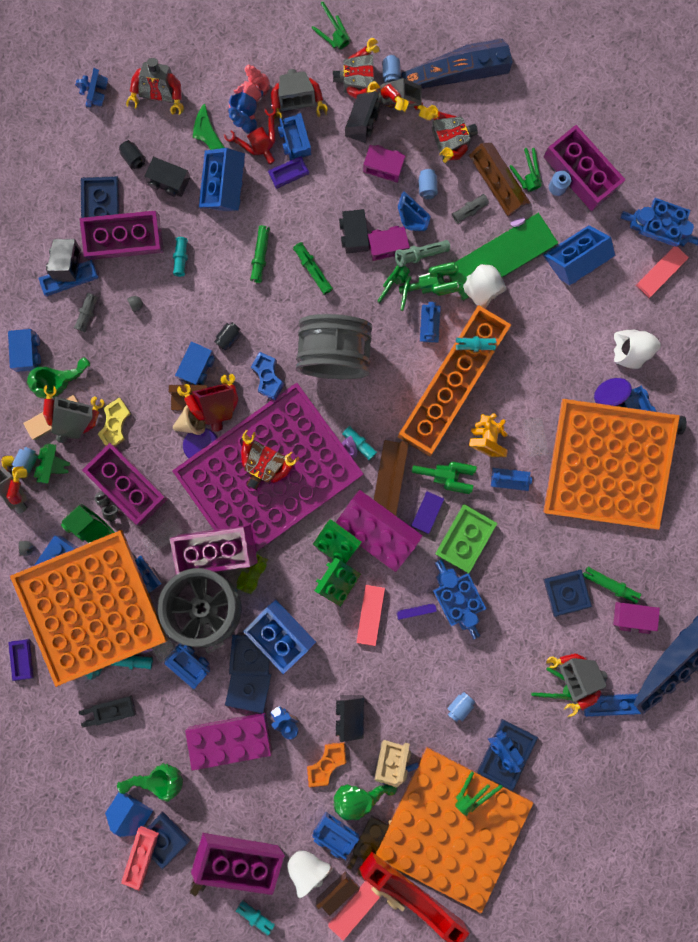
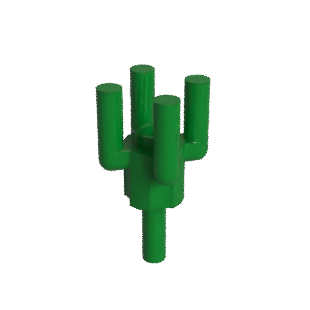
[399,262,462,296]
[412,462,477,494]

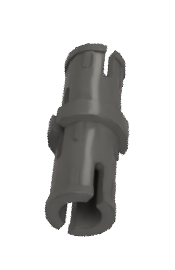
[452,194,489,224]
[74,293,99,332]

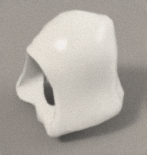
[463,264,506,309]
[614,329,661,369]
[288,851,333,898]

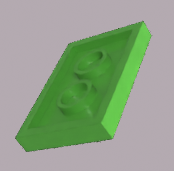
[435,504,497,573]

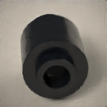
[119,140,146,169]
[214,322,241,351]

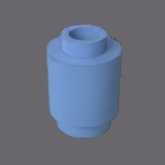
[382,55,401,83]
[419,169,438,199]
[548,171,571,196]
[12,447,38,474]
[447,692,476,722]

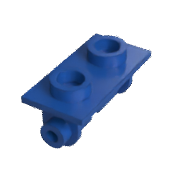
[420,302,441,343]
[491,468,532,491]
[488,730,525,773]

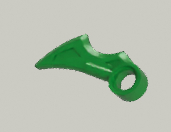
[193,104,225,150]

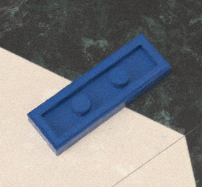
[38,260,99,297]
[584,694,645,717]

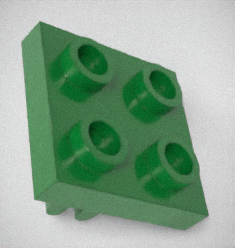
[34,443,70,484]
[312,519,362,564]
[314,557,361,607]

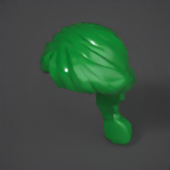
[27,358,90,399]
[117,763,183,802]
[333,784,397,821]

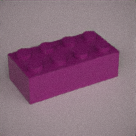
[543,125,626,211]
[79,210,164,260]
[82,443,168,526]
[335,490,422,572]
[170,524,258,575]
[185,712,272,771]
[191,833,284,895]

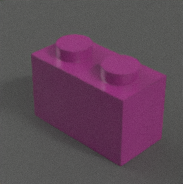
[363,145,406,183]
[368,226,410,261]
[613,602,660,634]

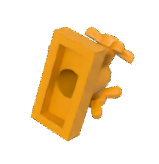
[469,414,508,457]

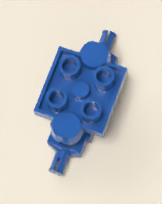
[620,198,698,247]
[433,559,486,640]

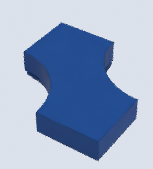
[251,352,284,400]

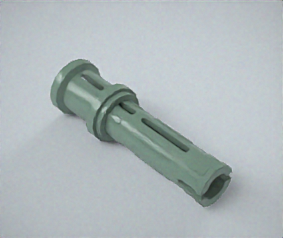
[395,240,451,267]

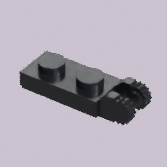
[78,695,136,728]

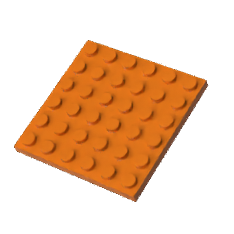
[543,399,680,530]
[10,530,168,687]
[375,747,533,913]

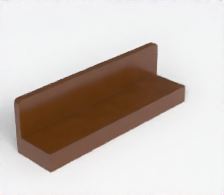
[469,143,531,216]
[373,440,409,516]

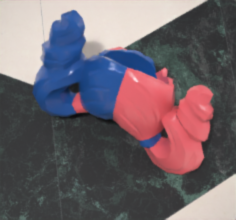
[228,65,270,134]

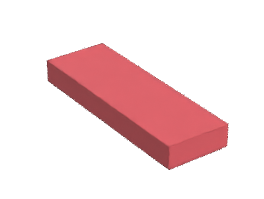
[636,246,689,298]
[356,585,385,646]
[121,826,159,891]
[328,881,380,940]

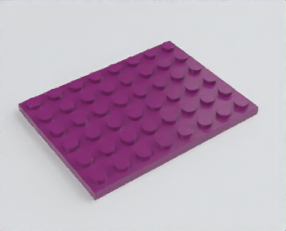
[172,382,364,552]

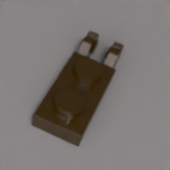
[346,815,389,876]

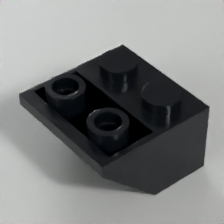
[345,91,381,143]
[336,695,364,742]

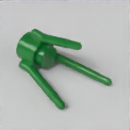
[312,1,351,50]
[509,148,542,192]
[378,265,412,311]
[531,667,573,701]
[455,772,503,816]

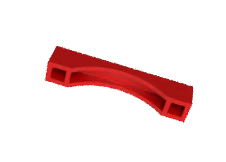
[359,852,470,942]

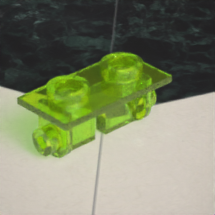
[236,554,268,594]

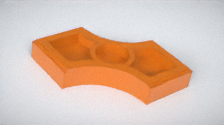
[307,742,346,787]

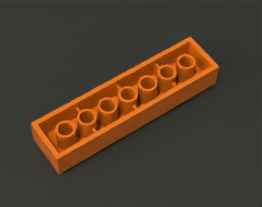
[398,305,511,457]

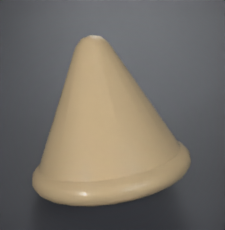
[173,405,206,435]

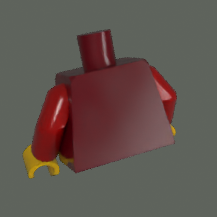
[177,374,239,432]

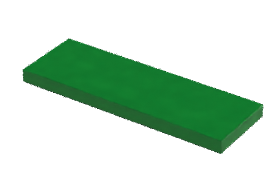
[447,212,558,301]

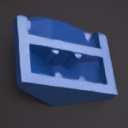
[398,191,431,231]
[105,792,154,837]

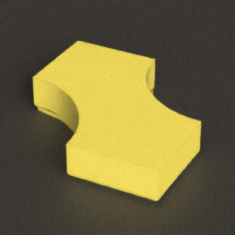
[98,397,131,446]

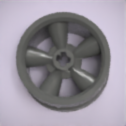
[296,314,372,380]
[158,568,242,647]

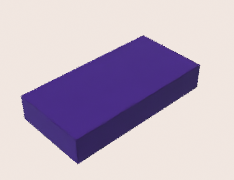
[268,156,309,189]
[411,491,444,534]
[396,603,437,620]
[8,639,34,681]

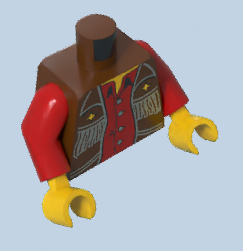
[241,430,300,490]

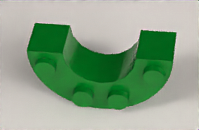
[61,504,135,559]

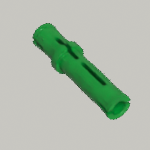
[250,225,270,283]
[293,242,333,295]
[583,566,641,604]

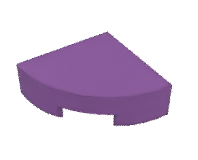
[342,436,357,459]

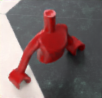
[224,105,277,165]

